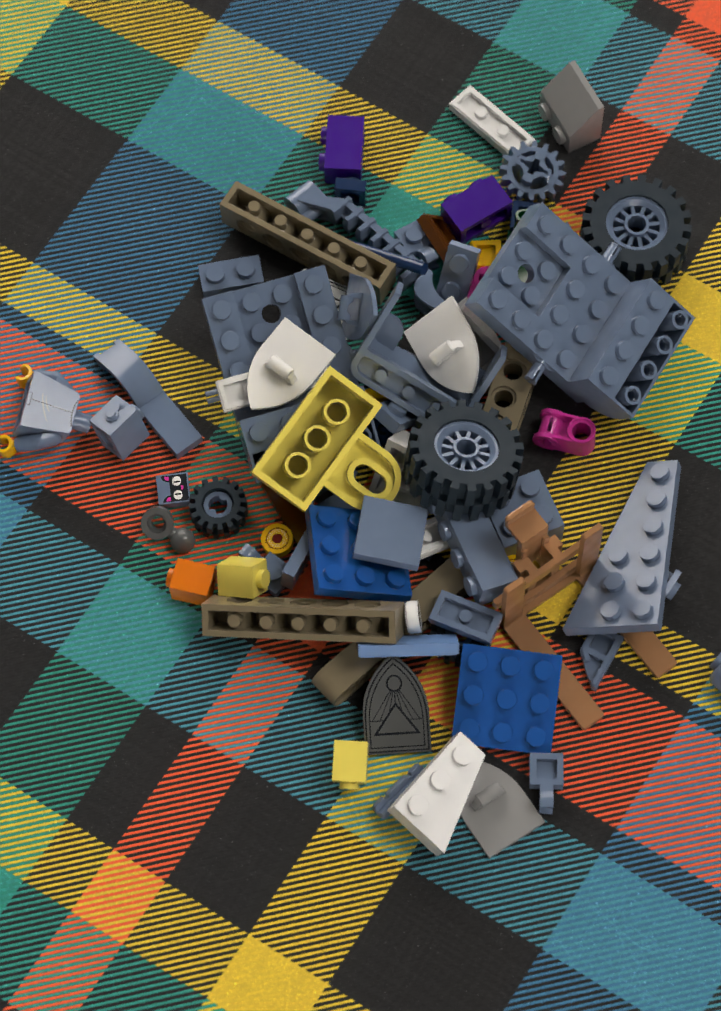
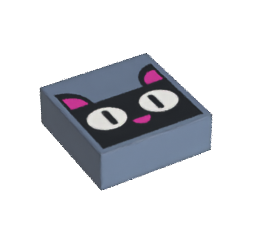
[156,472,190,508]

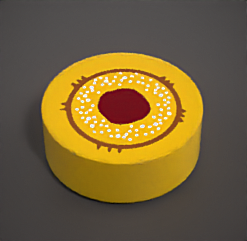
[261,523,294,557]

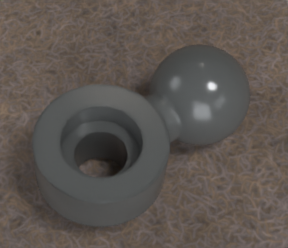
[141,506,195,553]

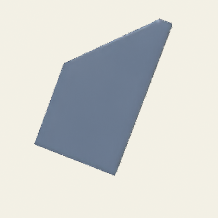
[579,633,624,692]

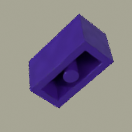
[319,115,365,184]
[440,175,513,244]

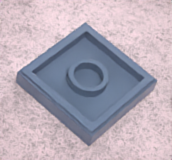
[352,495,429,571]

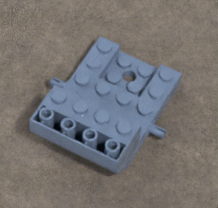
[465,202,695,420]
[201,265,381,484]

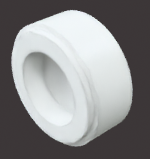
[405,600,422,634]

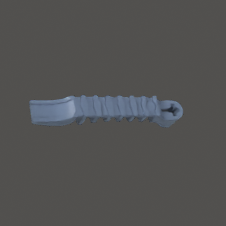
[284,180,445,315]

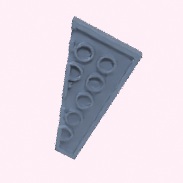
[563,460,681,636]

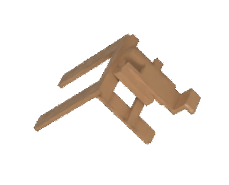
[492,500,677,731]

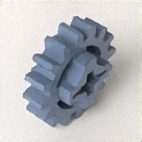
[498,140,566,203]

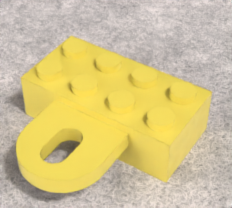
[250,366,401,512]

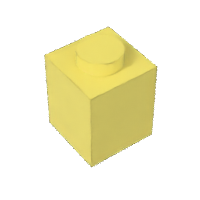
[217,556,270,599]
[332,740,369,790]

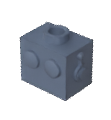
[89,395,150,461]

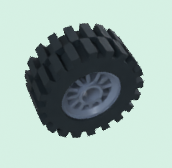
[580,175,692,285]
[403,400,524,521]

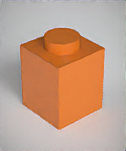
[166,558,217,606]

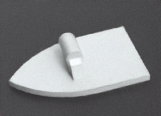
[404,296,479,394]
[247,317,336,410]

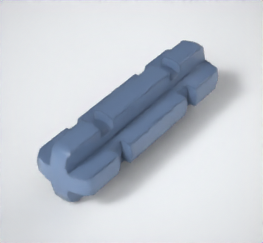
[372,763,424,819]

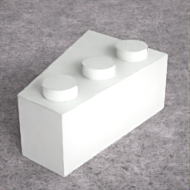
[387,732,486,856]

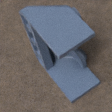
[351,281,508,417]

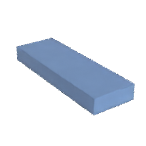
[357,634,459,658]

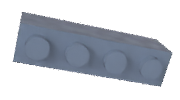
[428,505,518,605]

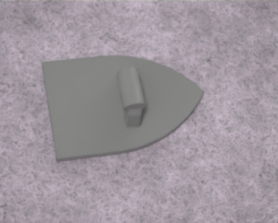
[461,762,545,859]

